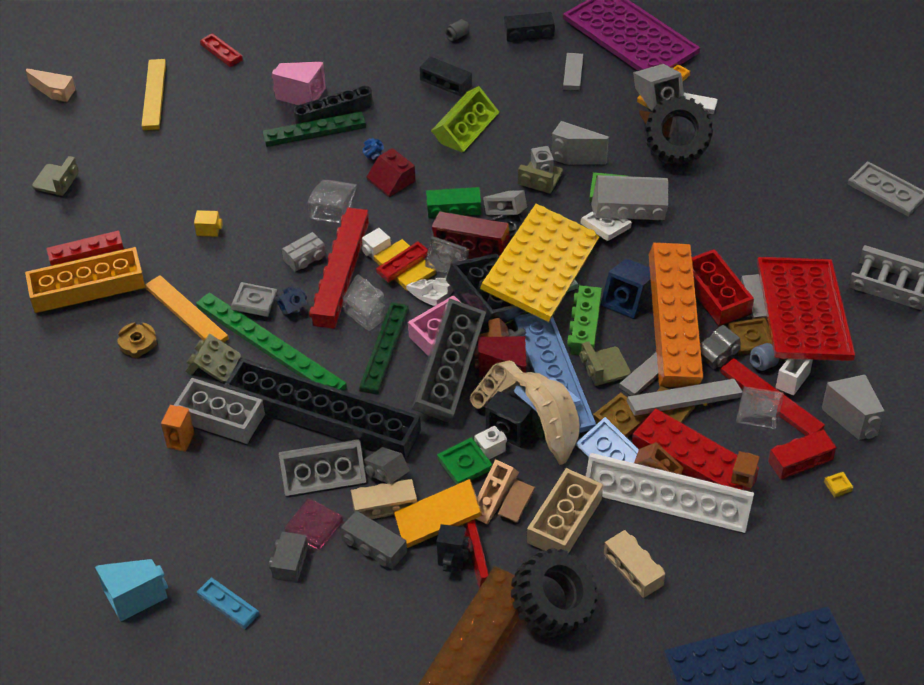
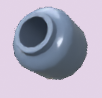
[750,343,779,371]

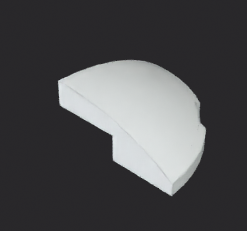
[406,278,454,306]

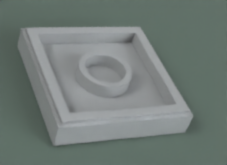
[231,282,277,317]

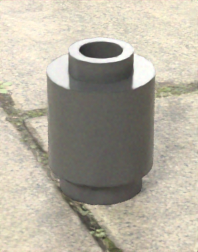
[445,19,470,41]

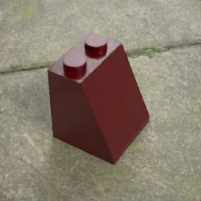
[475,336,526,389]

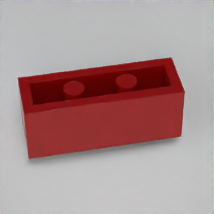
[768,429,837,479]

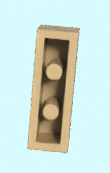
[351,479,417,519]
[604,530,665,598]

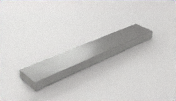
[627,379,743,416]

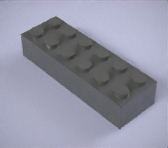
[412,298,486,423]

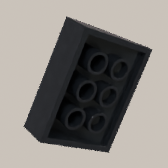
[446,254,526,330]

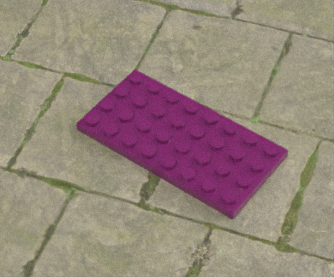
[563,0,700,71]

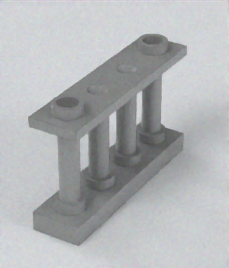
[849,245,924,310]

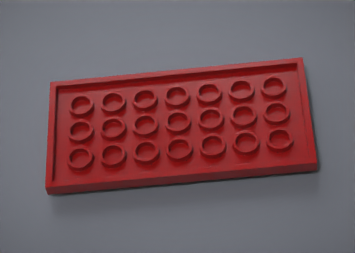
[757,257,855,361]

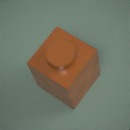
[731,451,760,488]

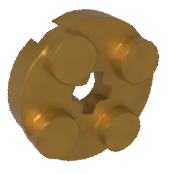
[117,323,157,358]

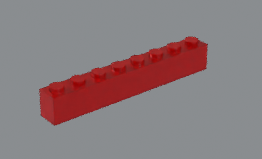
[309,207,369,329]

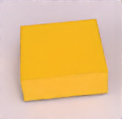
[824,472,853,497]

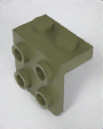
[32,156,79,196]
[518,161,563,194]
[185,334,241,383]
[579,341,631,386]

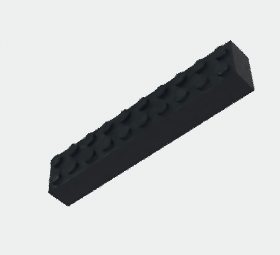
[223,358,421,459]

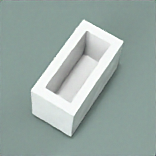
[776,359,813,395]

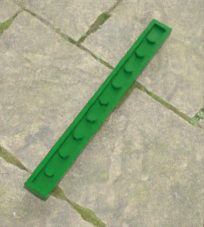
[196,292,347,391]

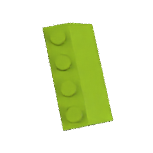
[431,86,499,152]

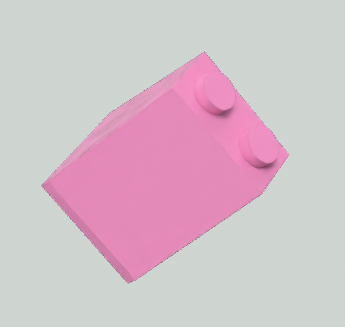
[272,62,326,105]

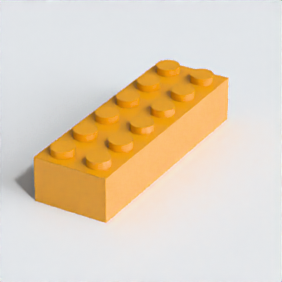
[25,247,146,313]

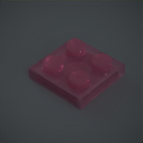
[284,498,343,550]

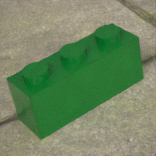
[426,187,481,218]

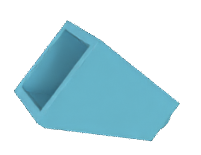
[95,559,168,622]

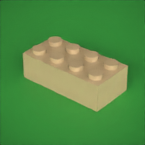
[527,468,603,553]

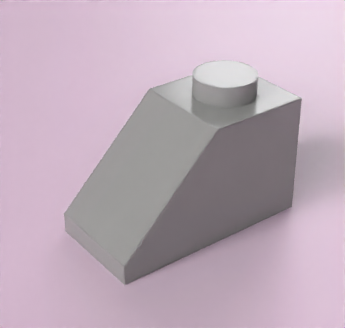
[483,190,527,215]

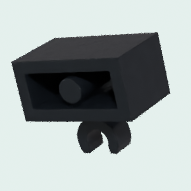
[437,524,470,572]

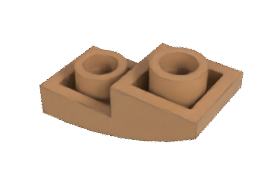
[498,479,535,524]

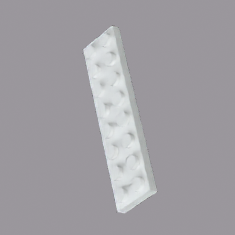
[586,453,754,533]

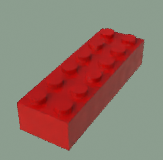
[632,408,759,491]

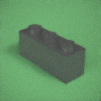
[341,510,407,569]

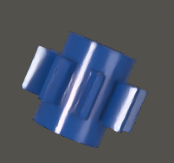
[362,138,384,160]

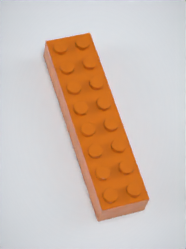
[649,243,703,388]

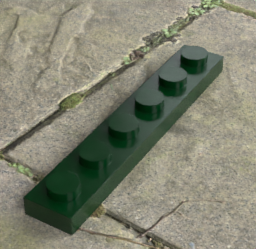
[262,112,366,147]

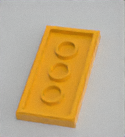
[394,479,483,548]

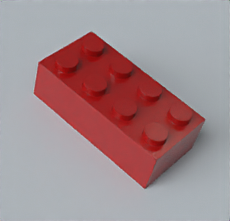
[692,249,754,326]

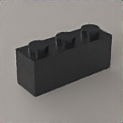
[504,12,555,41]
[419,56,472,97]

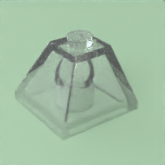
[736,386,784,429]

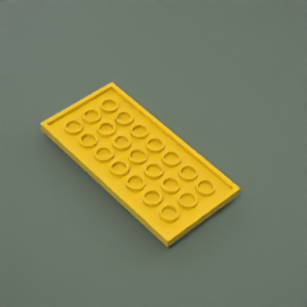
[480,204,600,322]

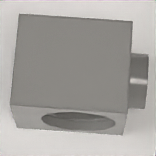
[531,146,554,173]

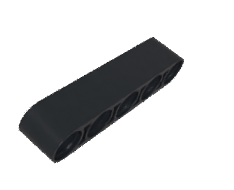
[294,85,373,124]

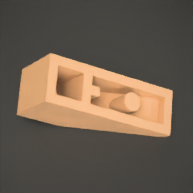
[26,69,75,102]
[476,459,519,525]

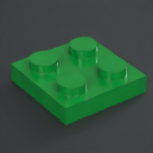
[437,437,493,485]

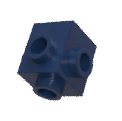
[275,286,307,314]

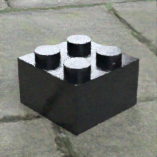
[486,391,533,448]

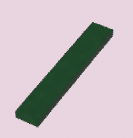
[359,302,409,395]

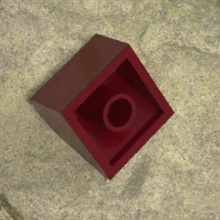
[367,148,416,197]

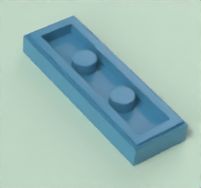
[197,577,259,629]

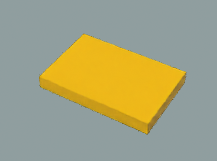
[373,239,436,291]

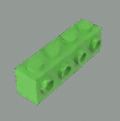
[567,286,602,356]

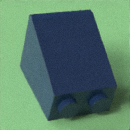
[600,259,652,318]

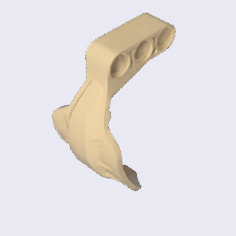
[470,360,579,465]

